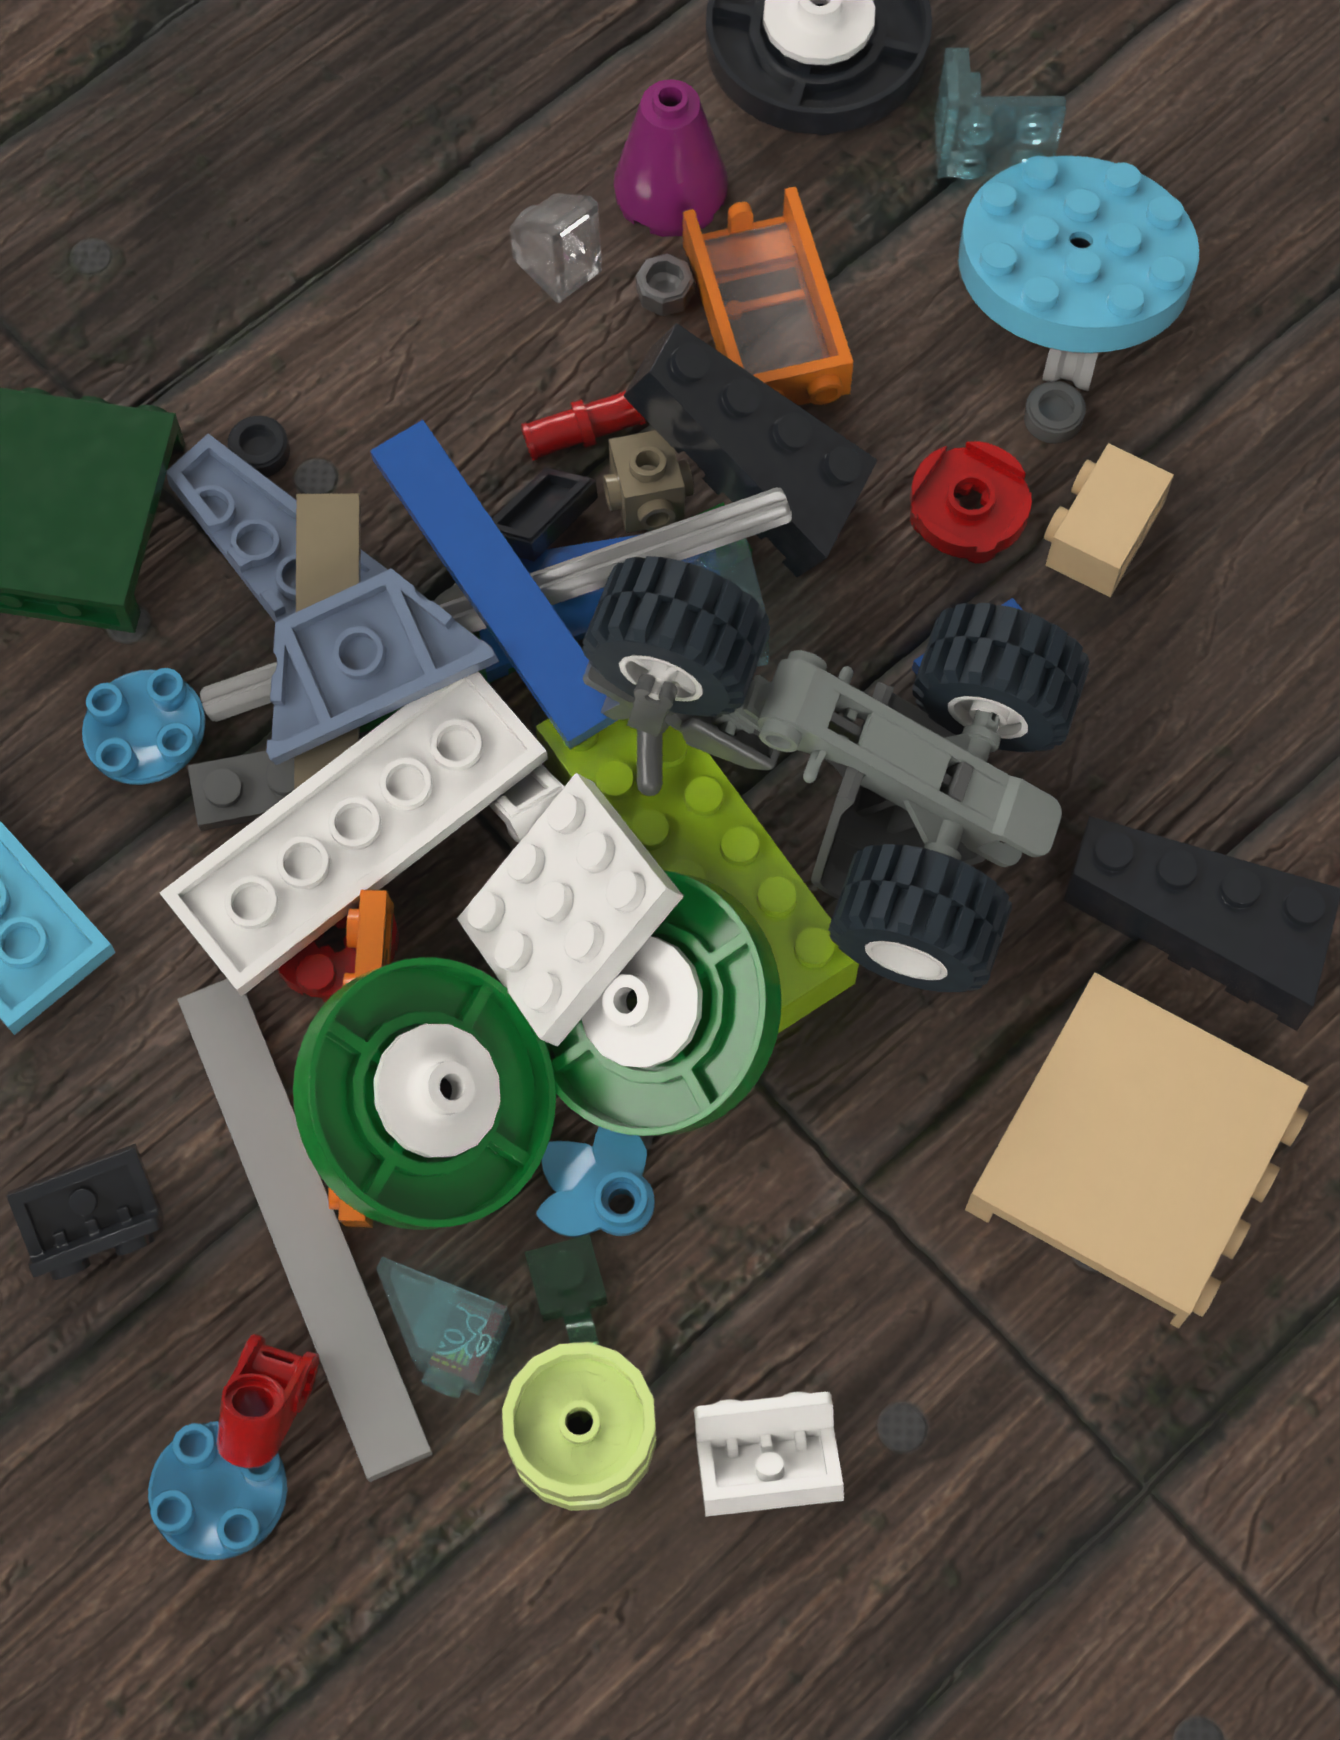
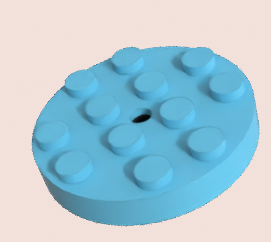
[958,156,1199,353]

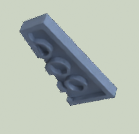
[166,434,387,622]

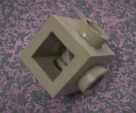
[603,430,694,533]

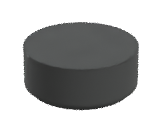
[1024,381,1086,444]

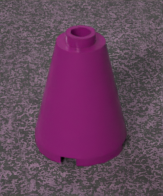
[614,79,728,237]

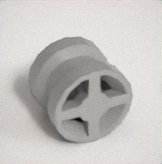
[1042,348,1098,391]

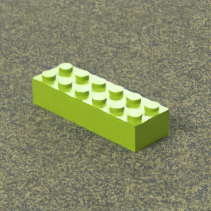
[536,718,859,1033]

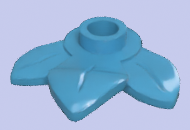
[536,1127,655,1238]

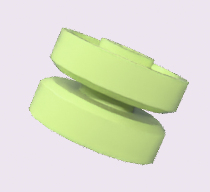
[502,1342,657,1511]

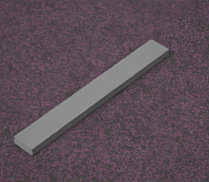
[177,979,433,1482]

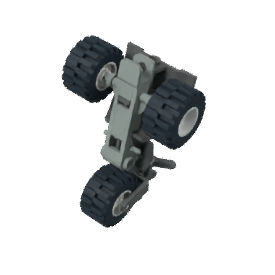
[582,556,1090,992]

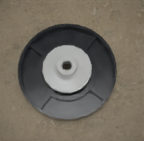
[706,0,932,136]

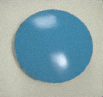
[82,668,205,785]
[148,1421,287,1560]

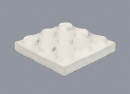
[457,773,684,1046]

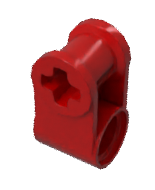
[217,1334,319,1468]

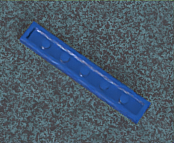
[370,420,618,749]

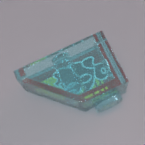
[376,1257,511,1398]

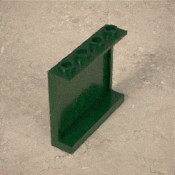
[0,387,185,633]

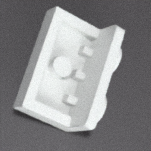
[694,1392,844,1516]

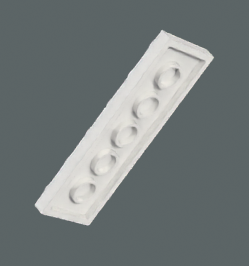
[160,672,548,996]

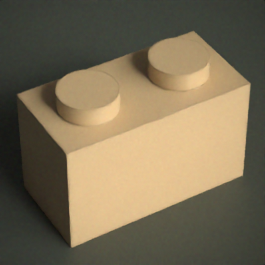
[1044,443,1174,598]

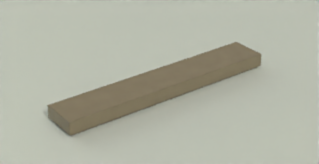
[294,493,361,790]

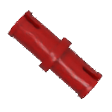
[520,391,645,461]

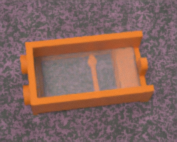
[683,186,854,406]

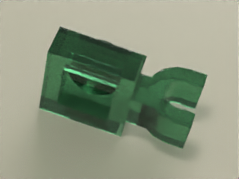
[525,1234,608,1345]

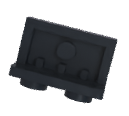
[6,1143,164,1280]

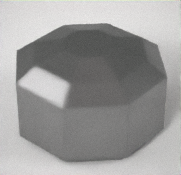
[636,254,694,316]

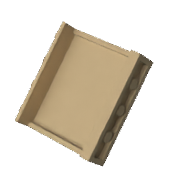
[965,972,1309,1328]

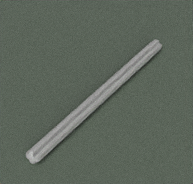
[200,487,792,722]

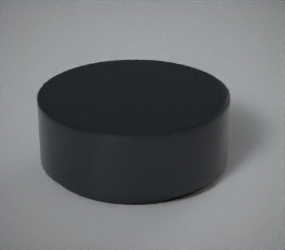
[228,415,290,477]

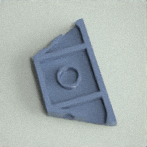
[266,568,499,765]

